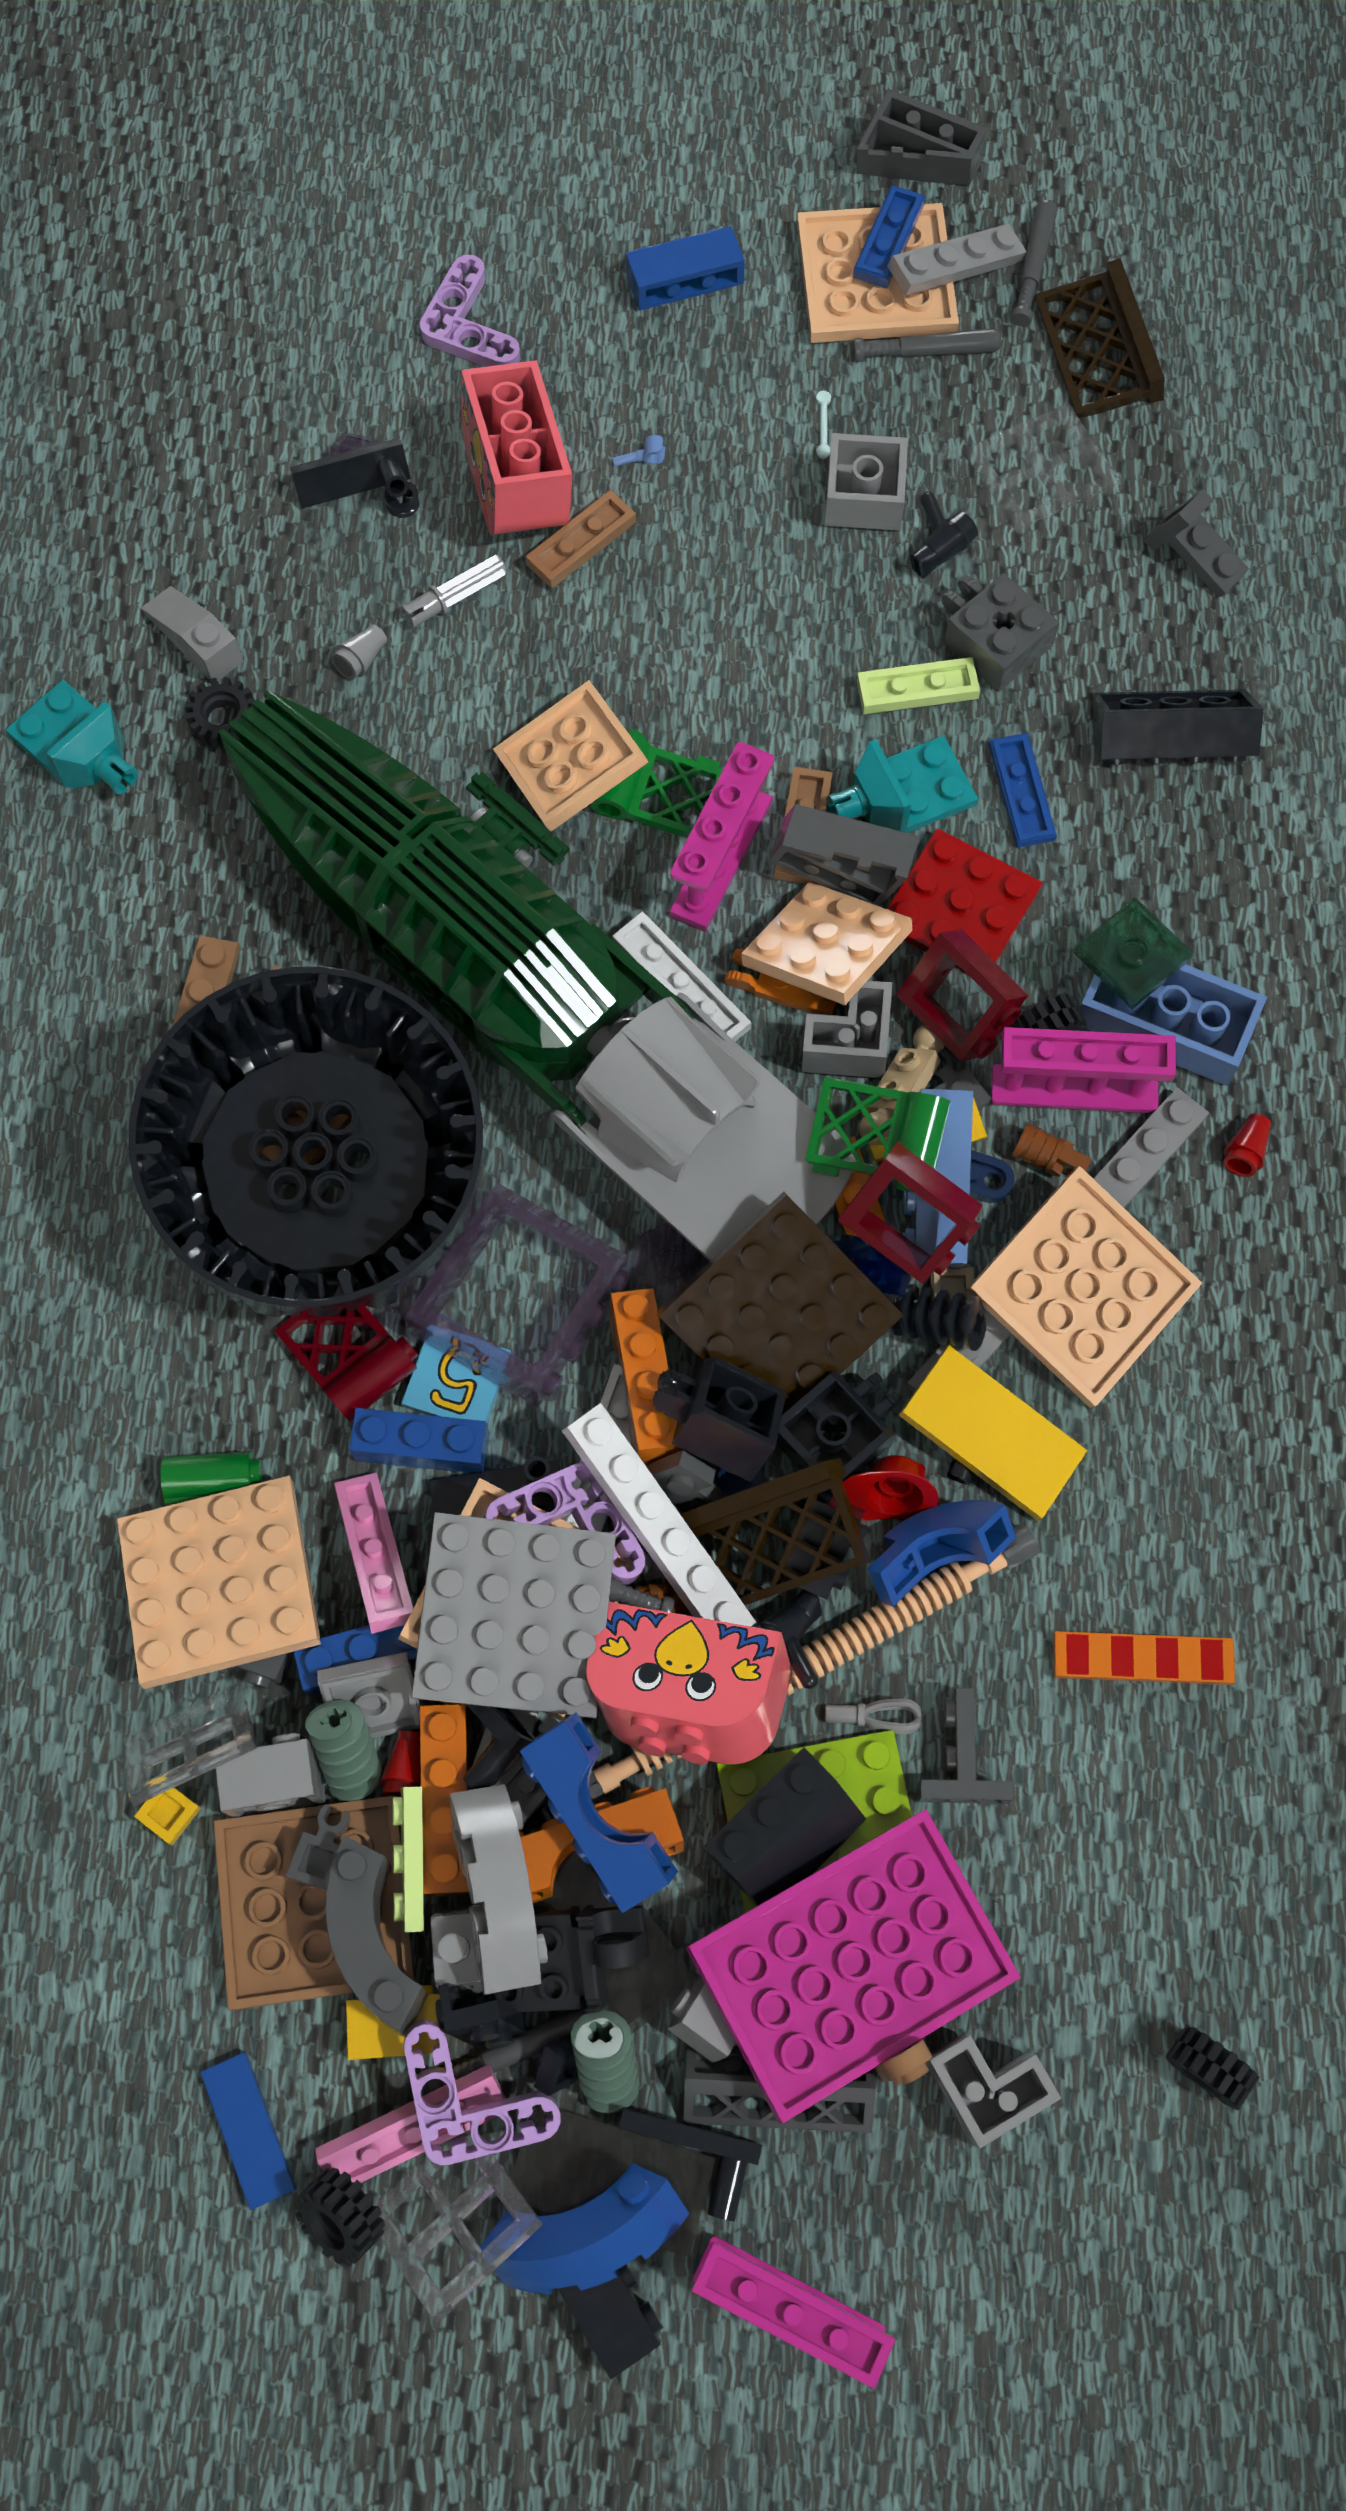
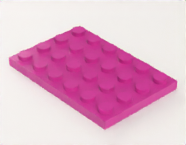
[686,1809,1021,2124]

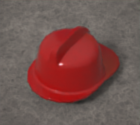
[832,1455,939,1521]

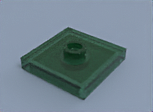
[1074,897,1194,1010]

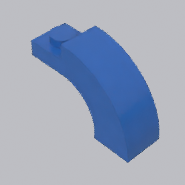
[867,1500,1017,1607]

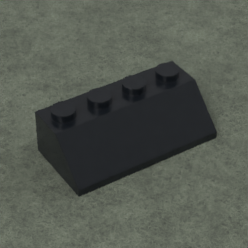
[1090,689,1264,765]

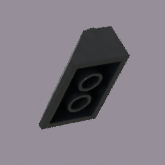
[704,1747,866,1906]

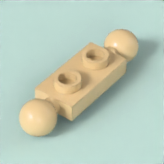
[859,1025,945,1145]

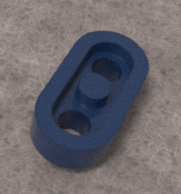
[970,1150,1015,1203]

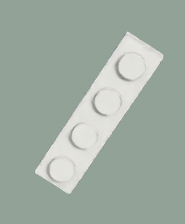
[612,911,751,1042]

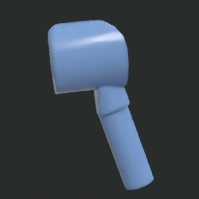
[613,435,665,467]

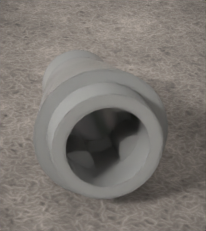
[331,624,387,680]

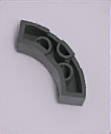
[326,1836,428,2037]

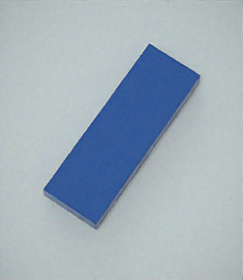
[853,185,926,289]
[988,733,1057,848]
[200,2052,297,2210]

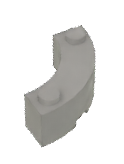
[450,1784,548,1994]

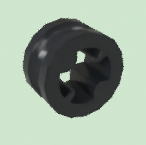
[384,481,420,518]

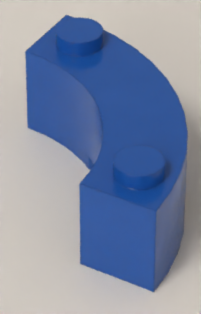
[478,2163,690,2294]

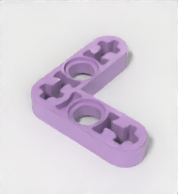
[420,255,521,367]
[483,1462,645,1585]
[404,2019,560,2165]

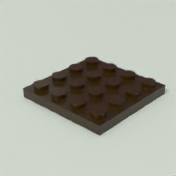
[657,1191,904,1415]

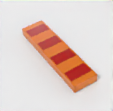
[1053,1631,1235,1685]

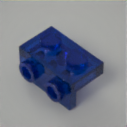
[832,1234,911,1296]

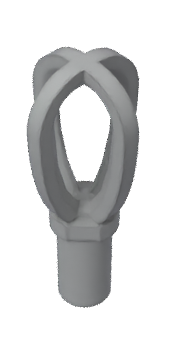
[826,1699,922,1734]

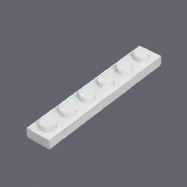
[562,1403,756,1627]

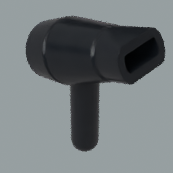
[910,491,978,579]
[757,1589,823,1689]

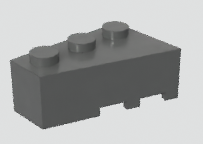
[856,89,987,185]
[768,804,920,906]

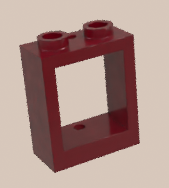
[896,929,1028,1062]
[838,1142,983,1284]

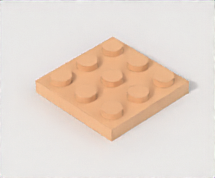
[493,680,648,832]
[741,881,913,1005]

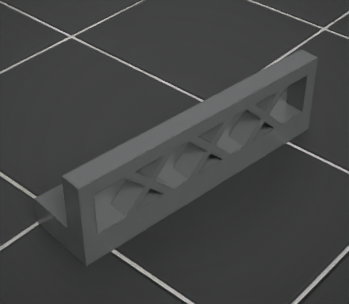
[683,2046,876,2133]

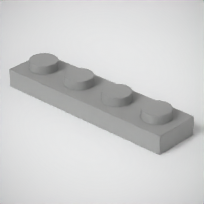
[887,223,1027,296]

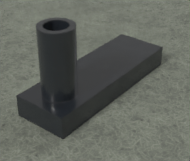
[290,437,411,508]
[430,1456,561,1515]
[463,1704,535,1789]
[618,2108,763,2222]

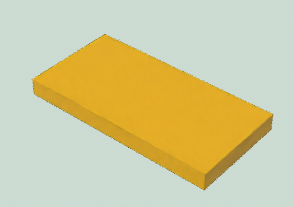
[898,1345,1088,1521]

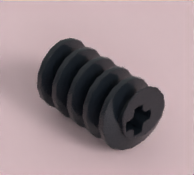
[890,1284,986,1351]

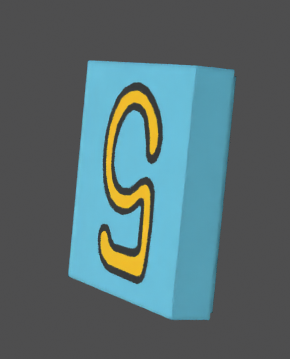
[401,1325,512,1423]

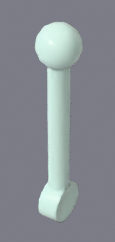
[816,391,831,459]

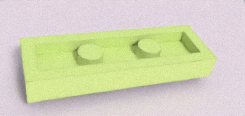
[857,657,980,715]
[392,1787,424,1932]

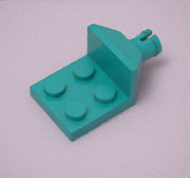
[5,680,138,794]
[826,735,978,833]

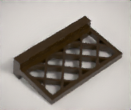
[1035,258,1165,419]
[680,1458,871,1605]

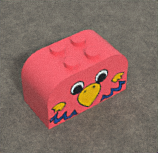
[461,360,572,535]
[586,1602,792,1765]

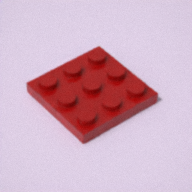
[887,828,1043,973]

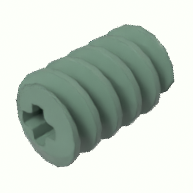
[305,1700,383,1801]
[571,2010,640,2114]

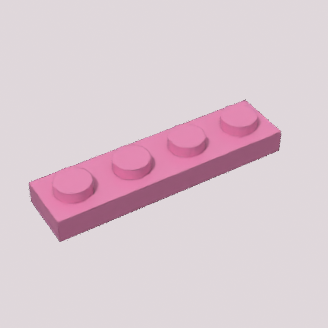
[334,1472,413,1634]
[315,2064,506,2183]

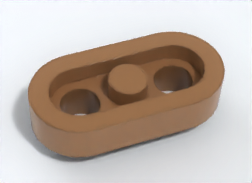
[875,2039,933,2086]

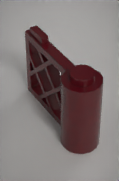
[274,1304,419,1423]

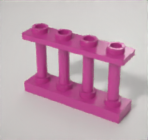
[669,742,774,932]
[991,1027,1176,1113]
[692,2236,896,2389]

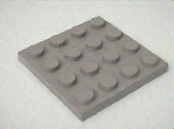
[411,1512,616,1718]

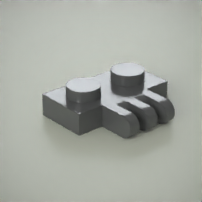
[645,1450,723,1512]

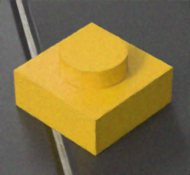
[134,1779,201,1846]

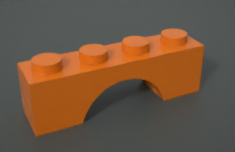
[609,1288,682,1465]
[420,1704,471,1897]
[519,1787,684,1903]

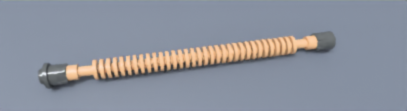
[589,1522,1040,1805]

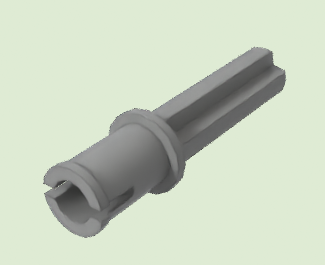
[400,555,507,629]

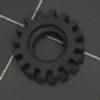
[185,677,255,754]
[1009,993,1087,1031]
[1165,2025,1260,2110]
[294,2168,385,2266]

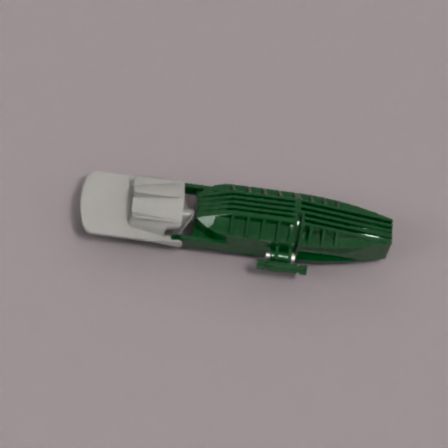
[219,690,855,1261]

